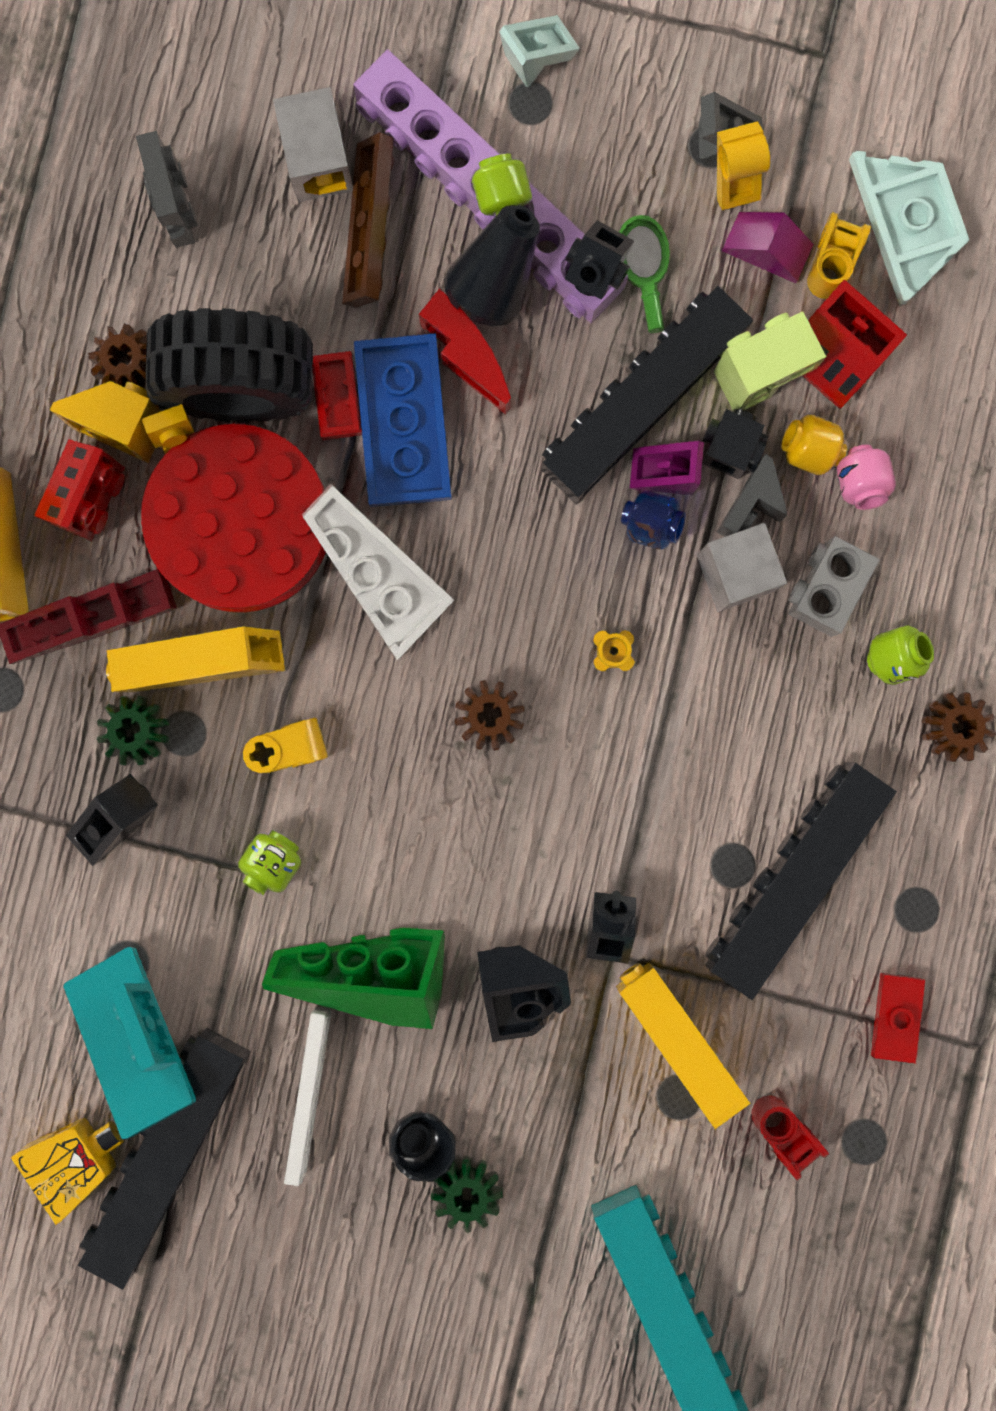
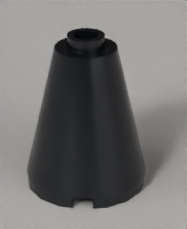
[444,205,540,326]

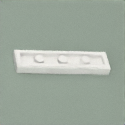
[284,1006,332,1186]

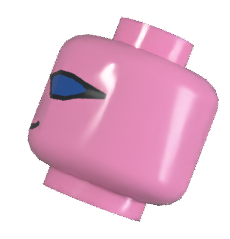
[837,444,896,510]

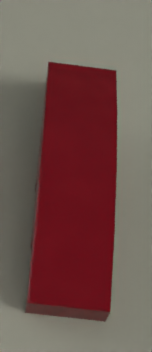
[0,569,177,664]

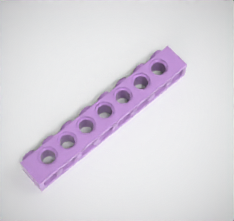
[353,49,628,323]

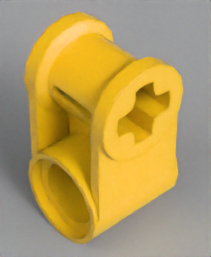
[807,211,871,299]
[243,717,328,773]

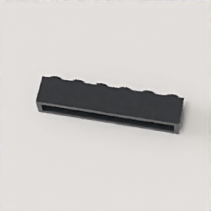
[541,286,754,505]
[705,762,897,1001]
[78,1028,251,1290]

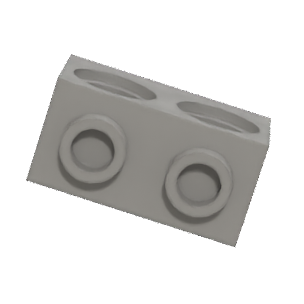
[788,536,880,637]

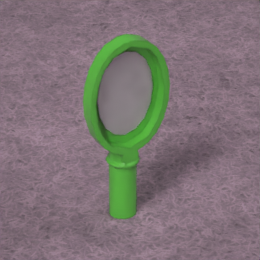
[619,215,670,333]

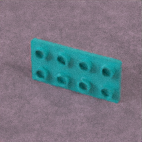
[63,947,196,1139]

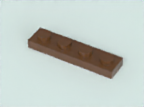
[342,132,394,308]

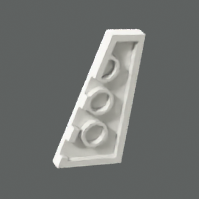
[302,484,454,660]

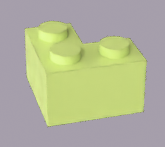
[714,311,826,410]

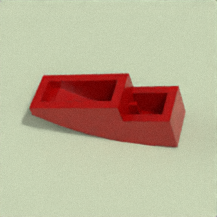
[419,288,511,415]

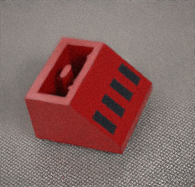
[802,279,907,409]
[34,439,125,542]

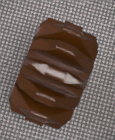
[88,323,147,388]
[455,680,525,751]
[921,692,996,762]

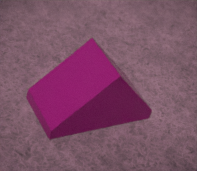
[722,212,814,284]
[629,441,704,495]

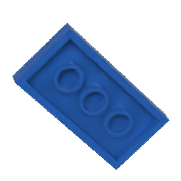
[354,333,452,508]

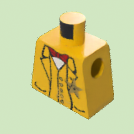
[10,1118,124,1225]

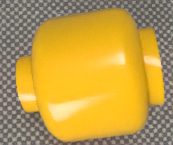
[781,415,847,475]

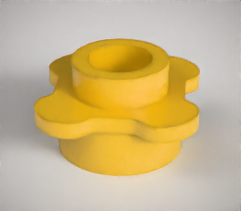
[593,630,635,672]

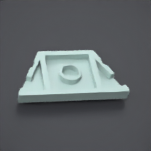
[849,151,969,306]

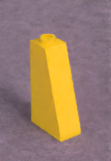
[0,467,29,622]
[106,626,285,692]
[616,962,751,1129]

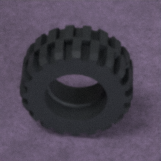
[146,308,313,422]

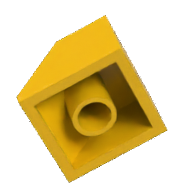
[50,381,161,463]

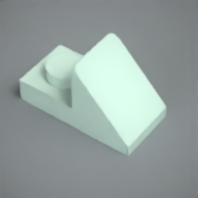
[499,15,580,87]

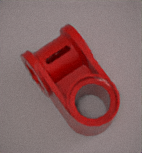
[751,1095,829,1181]

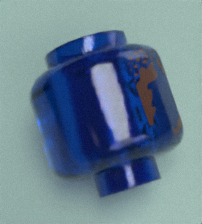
[621,491,686,550]

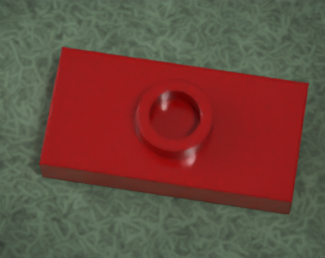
[312,351,362,441]
[871,973,926,1064]

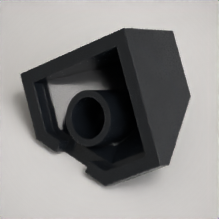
[477,945,571,1042]

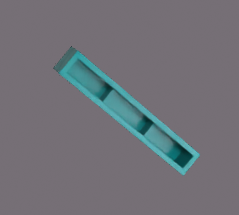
[591,1185,749,1411]

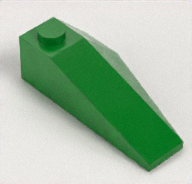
[262,927,445,1029]

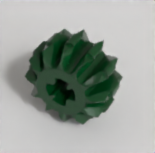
[97,696,169,766]
[431,1155,503,1234]

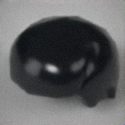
[389,1111,456,1182]

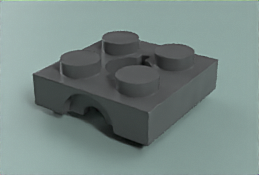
[136,131,198,248]

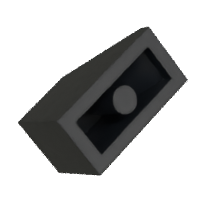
[66,774,158,866]

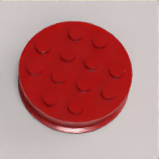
[141,424,326,613]

